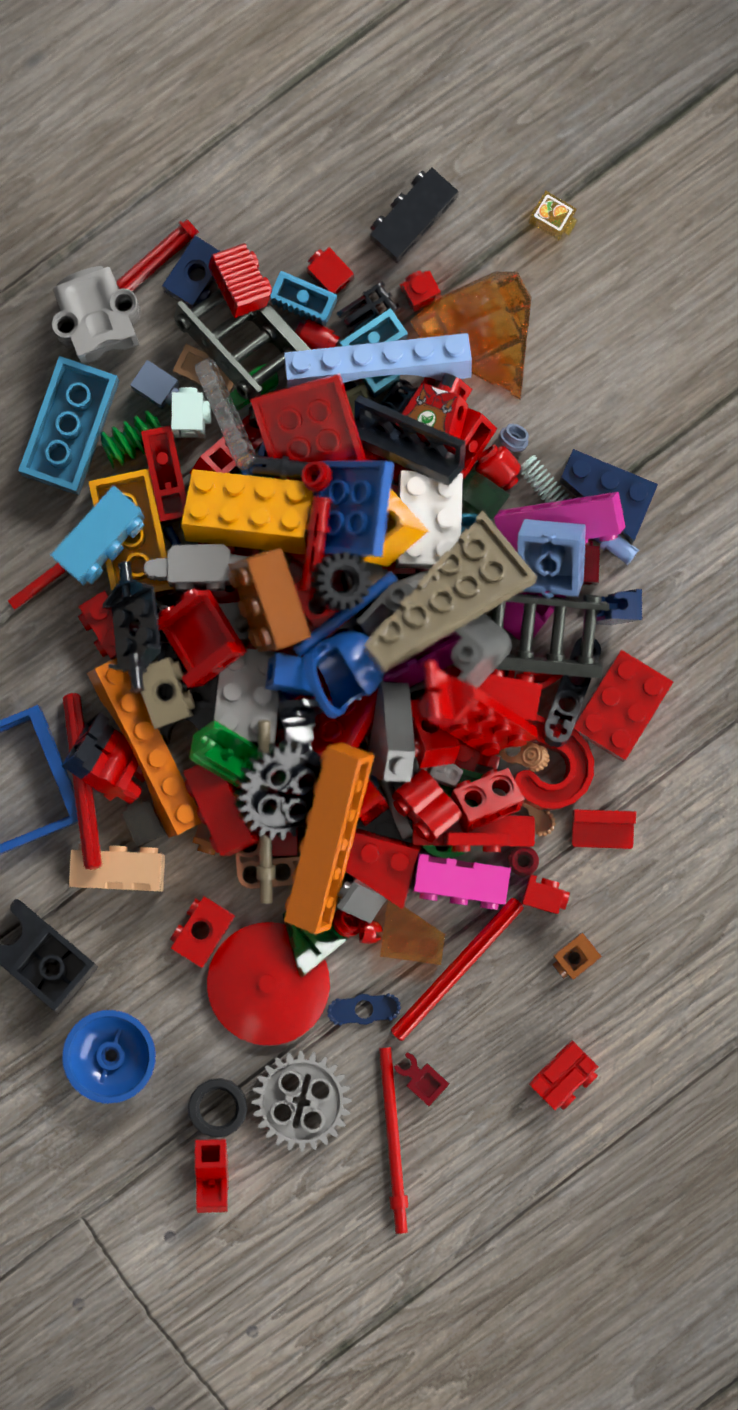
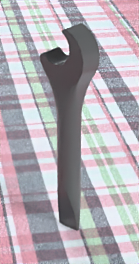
[364,734,413,840]

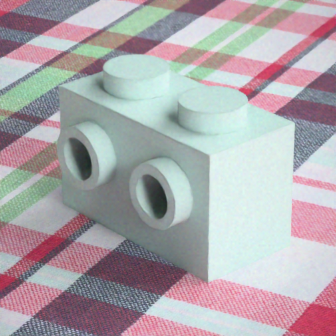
[172,387,211,438]

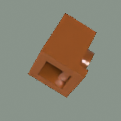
[552,933,602,980]

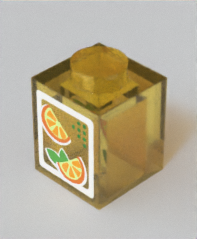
[529,191,578,241]

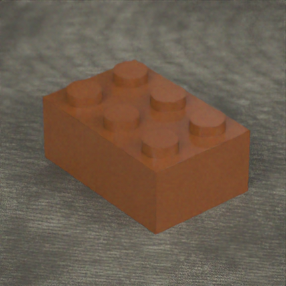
[228,548,311,652]

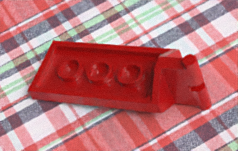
[418,660,538,756]

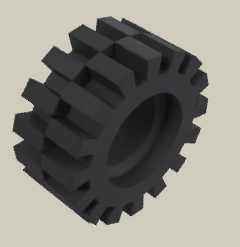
[310,552,372,611]

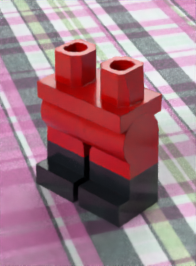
[62,712,145,804]

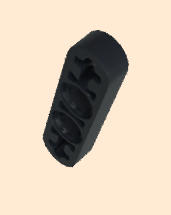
[542,637,601,747]

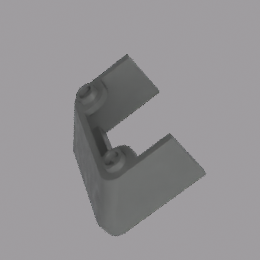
[357,571,511,688]

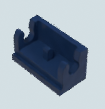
[583,589,642,625]

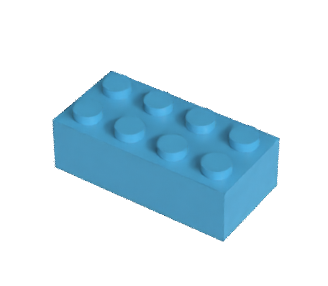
[18,356,120,495]

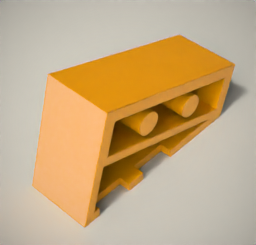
[361,488,429,567]

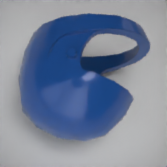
[303,631,385,719]

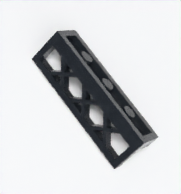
[354,395,465,486]

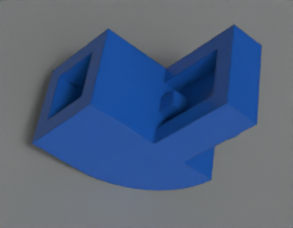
[265,653,317,700]

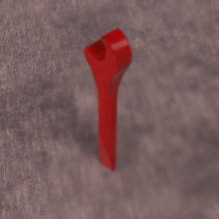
[7,563,66,610]

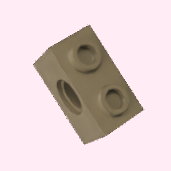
[141,658,195,729]

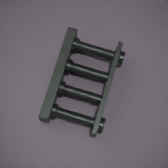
[173,289,311,402]
[491,594,610,678]

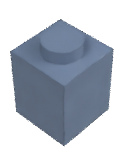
[130,360,179,410]

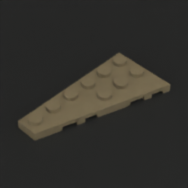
[364,510,537,673]

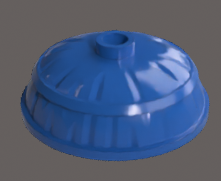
[62,1010,156,1103]

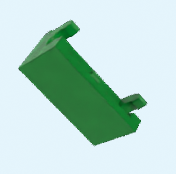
[190,721,258,787]

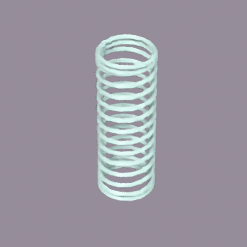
[519,455,572,503]

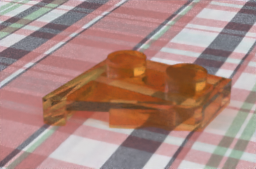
[380,900,445,965]

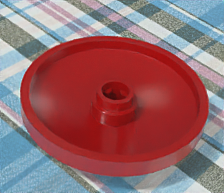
[207,922,330,1045]

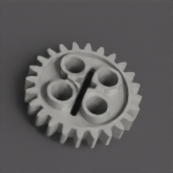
[251,1051,352,1152]

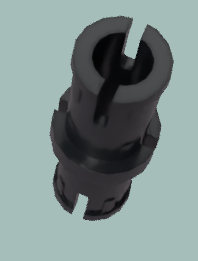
[253,454,310,480]

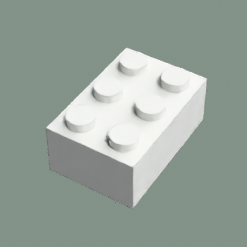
[396,471,463,569]

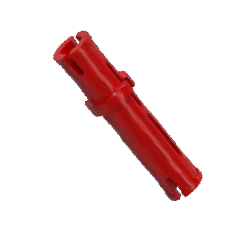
[300,496,332,592]

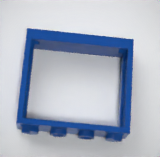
[0,705,78,855]

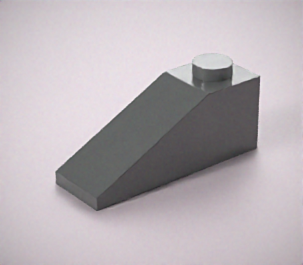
[369,681,415,782]

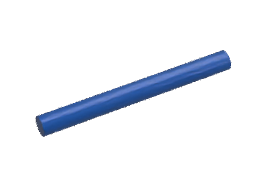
[292,571,398,657]

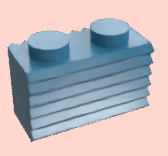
[270,271,337,326]

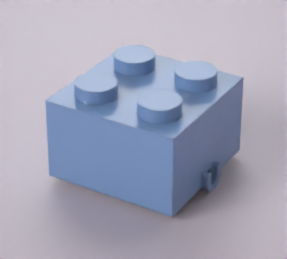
[518,519,586,598]

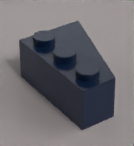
[559,449,658,544]

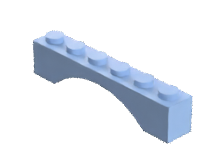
[284,333,472,387]

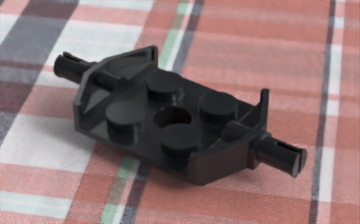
[102,561,161,693]

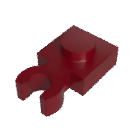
[394,1052,450,1106]

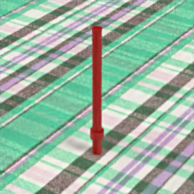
[379,1047,409,1234]

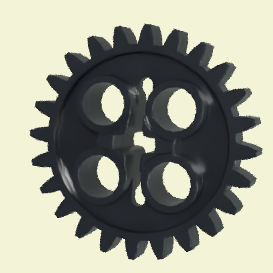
[233,740,322,840]

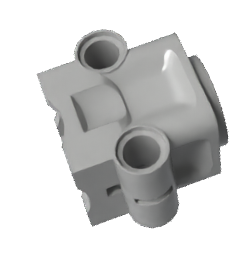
[52,266,141,365]

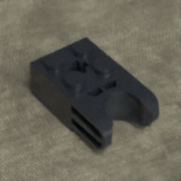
[158,643,219,746]
[0,899,98,1014]

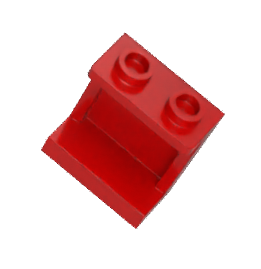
[158,588,247,687]

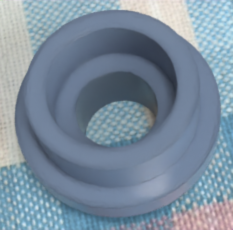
[499,424,529,452]

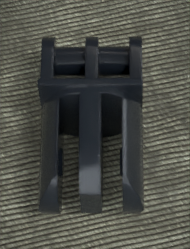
[336,281,400,335]

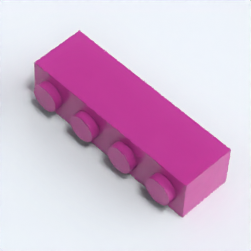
[494,492,625,553]

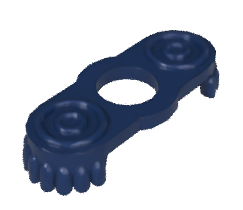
[327,993,401,1026]

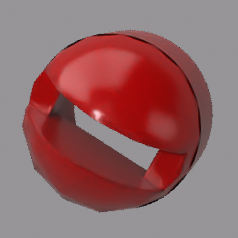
[359,920,383,944]

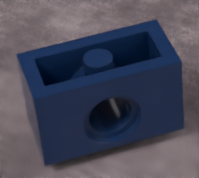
[162,235,221,309]

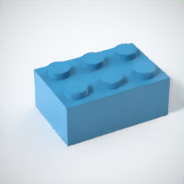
[51,485,145,586]

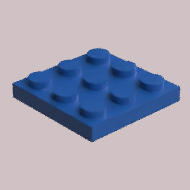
[314,461,394,557]

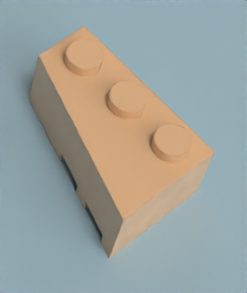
[69,844,165,892]

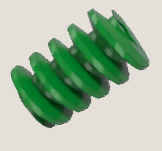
[100,411,161,469]

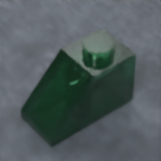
[462,469,510,522]

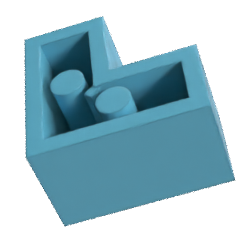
[340,308,408,398]

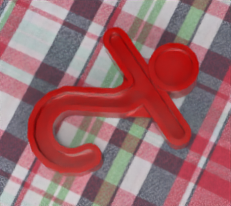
[458,669,594,810]

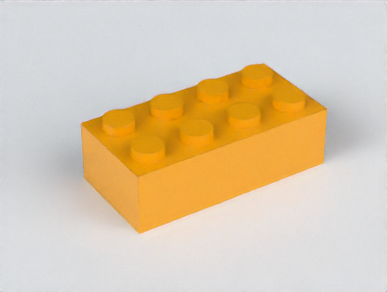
[88,468,176,596]
[182,469,314,554]

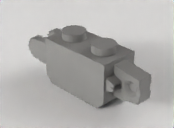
[143,544,247,592]

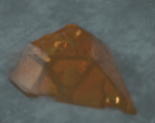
[410,271,532,400]

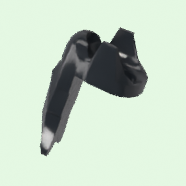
[277,690,324,749]

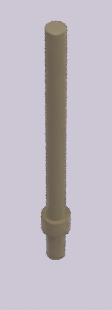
[257,719,275,904]

